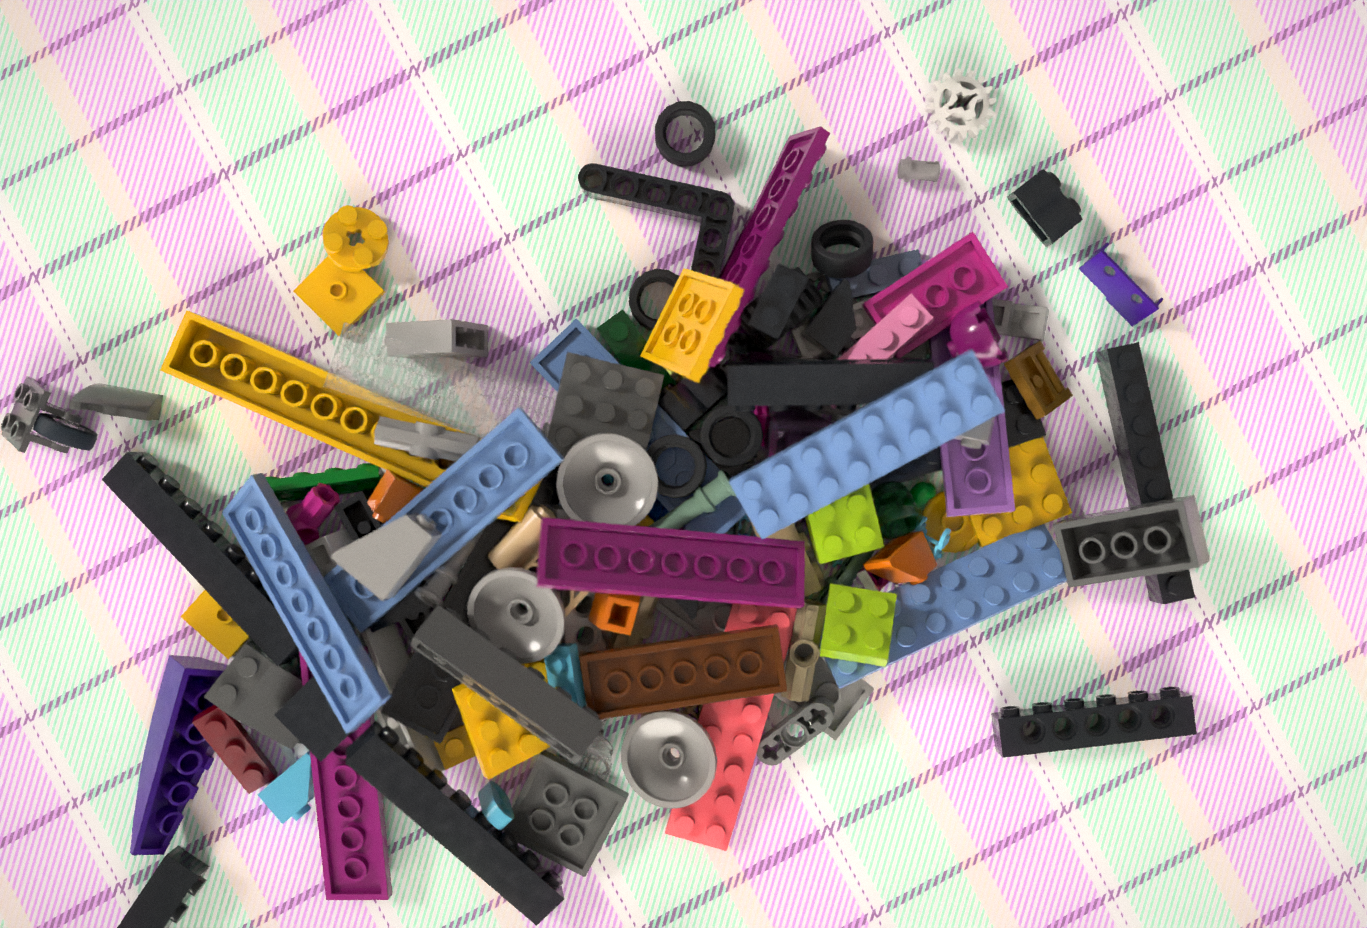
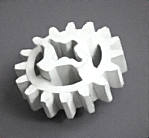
[924,68,996,142]

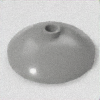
[557,433,658,526]
[467,567,566,664]
[621,710,717,809]

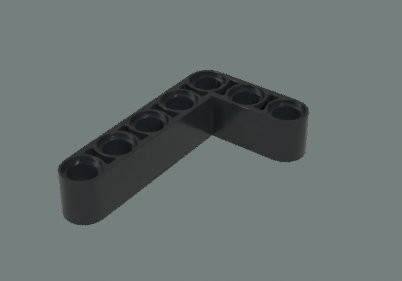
[578,163,734,279]

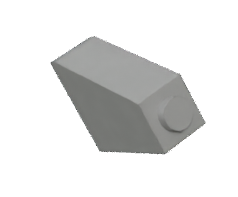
[385,319,488,358]
[330,513,442,601]

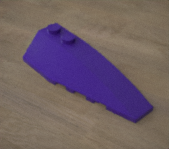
[130,655,227,856]

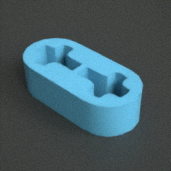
[478,781,514,830]

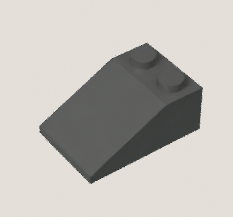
[204,640,303,750]

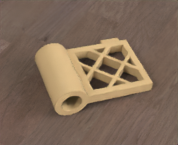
[488,505,589,617]

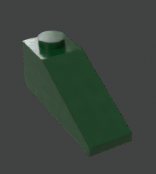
[596,309,677,402]

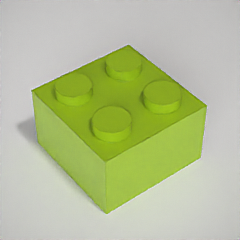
[805,483,884,564]
[820,584,897,667]

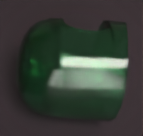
[871,481,923,539]

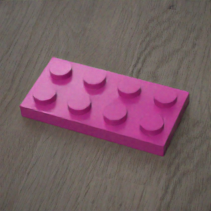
[861,232,1008,359]

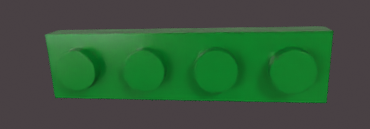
[265,463,385,503]

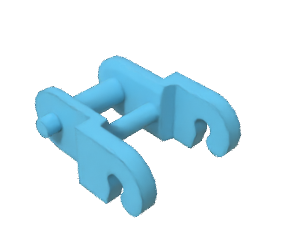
[915,516,951,560]

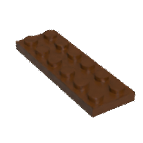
[579,624,787,720]

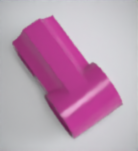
[286,483,340,545]

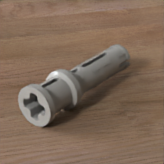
[415,529,485,608]

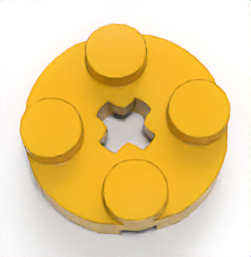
[322,205,389,272]

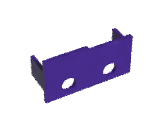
[1078,242,1164,327]

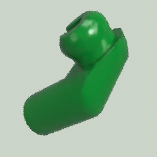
[903,481,936,527]

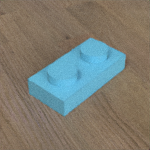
[544,643,587,707]

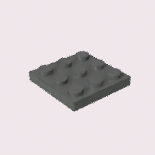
[547,352,664,454]
[501,750,629,877]

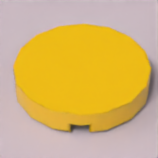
[922,491,979,553]

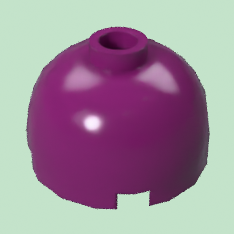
[947,301,1009,369]

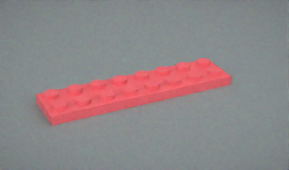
[665,603,797,851]

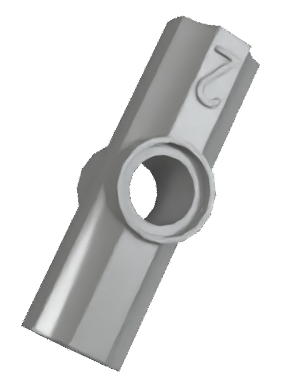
[374,416,480,461]

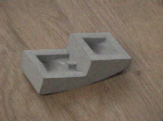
[992,299,1049,341]

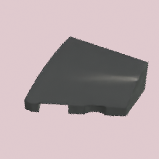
[69,383,163,421]

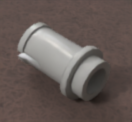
[897,156,940,182]

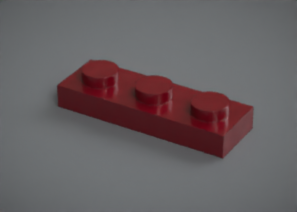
[192,705,278,794]

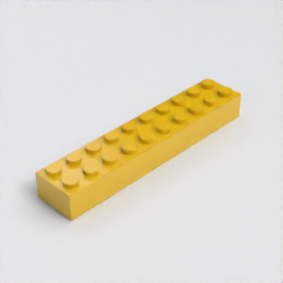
[160,310,482,487]

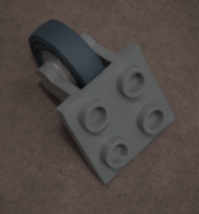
[1,376,98,453]

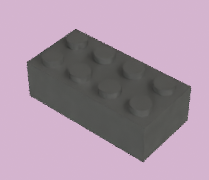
[1053,495,1210,588]

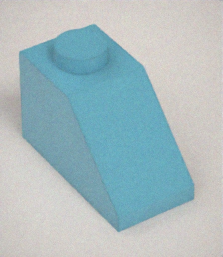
[257,751,315,824]

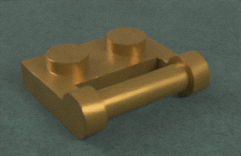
[1004,341,1073,420]

